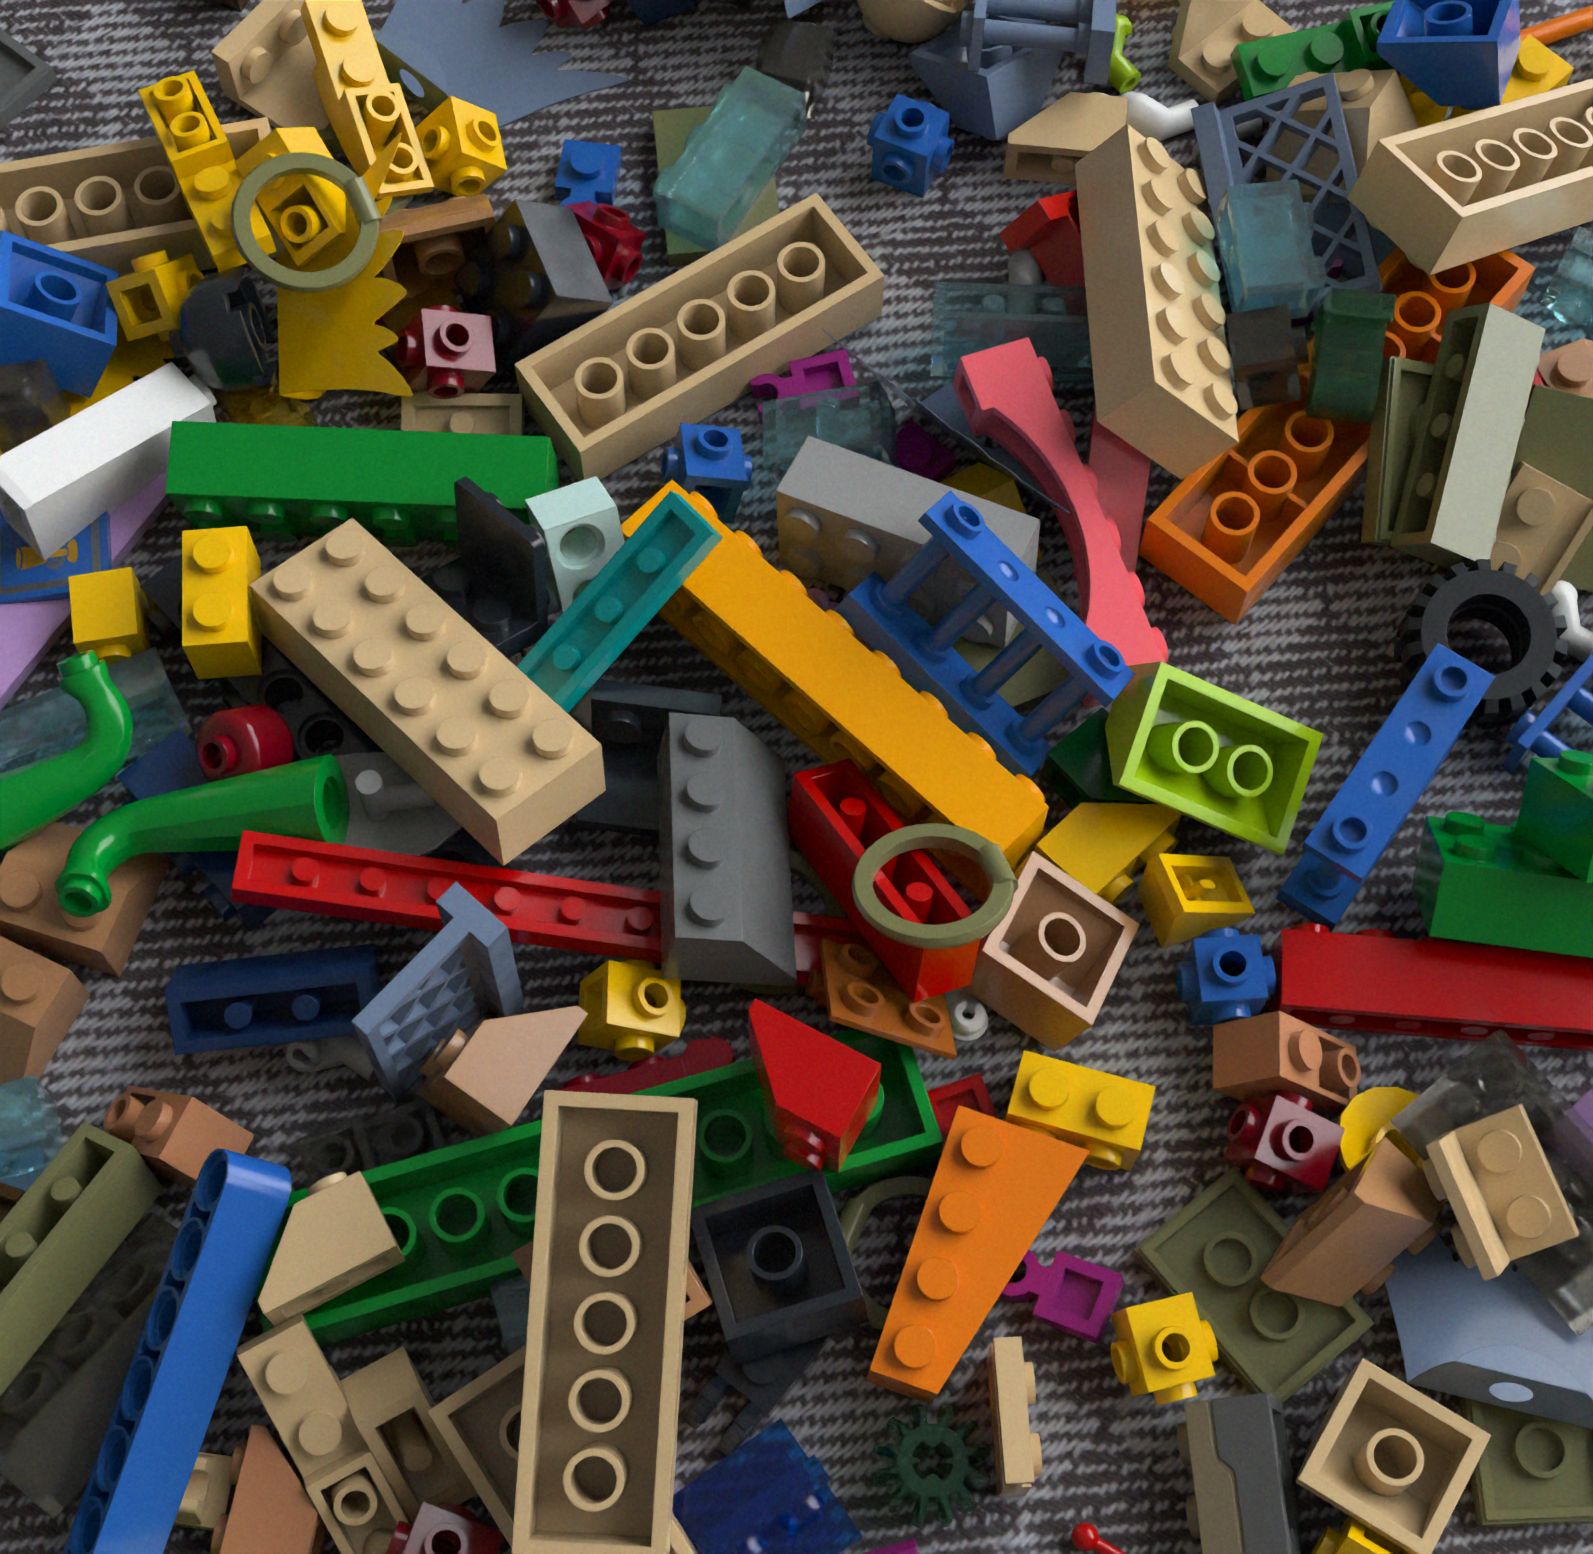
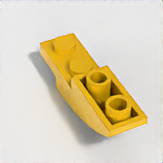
[300,0,434,199]
[138,70,277,273]

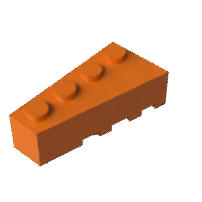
[866,1105,1090,1404]

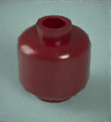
[195,704,294,782]

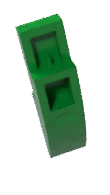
[1230,1,1399,102]

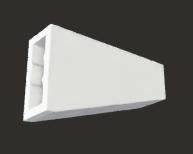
[0,362,217,561]

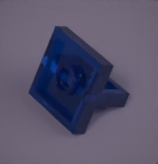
[672,1418,863,1554]

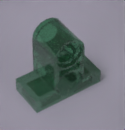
[1305,287,1396,425]

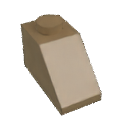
[1003,92,1128,185]
[258,1171,406,1327]
[340,1346,478,1523]

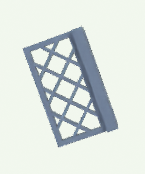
[1191,73,1383,340]
[352,882,524,1103]

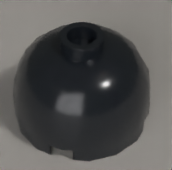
[169,266,279,394]

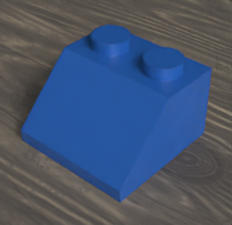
[1376,0,1521,110]
[0,230,119,398]

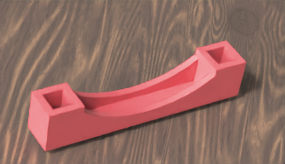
[952,337,1169,710]

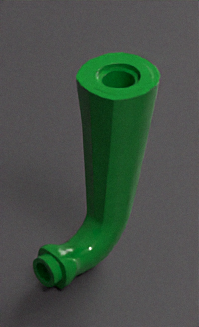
[0,650,133,855]
[54,754,350,917]

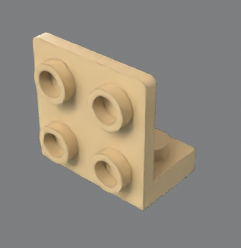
[211,0,333,131]
[1167,0,1296,106]
[1422,1103,1579,1281]

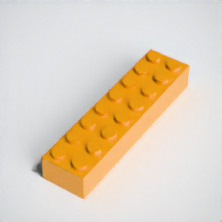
[621,480,1049,904]

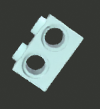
[525,476,625,617]

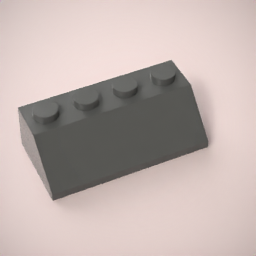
[657,712,797,986]

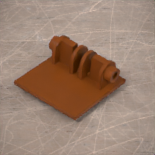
[805,938,957,1060]

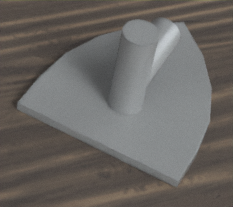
[334,752,462,857]

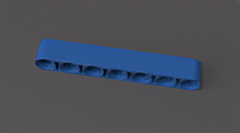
[62,1148,291,1554]

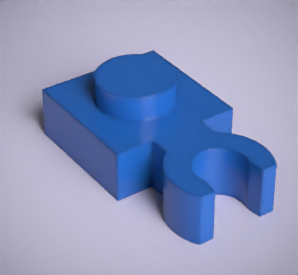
[555,139,622,207]

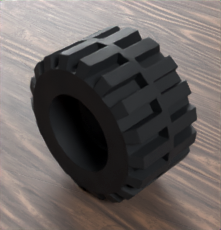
[1394,559,1568,730]

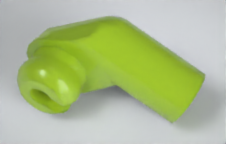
[1108,13,1141,94]

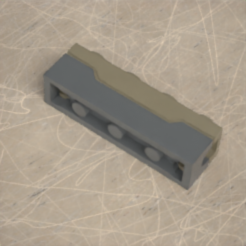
[1177,1392,1303,1554]

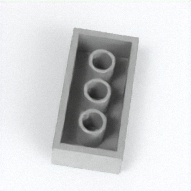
[776,435,1040,649]

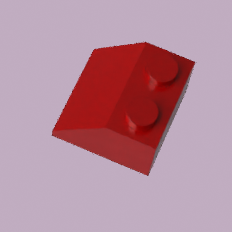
[748,998,882,1174]

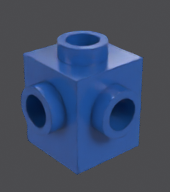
[867,93,954,198]
[660,423,752,524]
[1176,928,1276,1026]

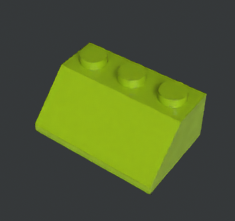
[1105,661,1324,855]

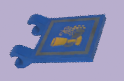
[0,509,112,604]

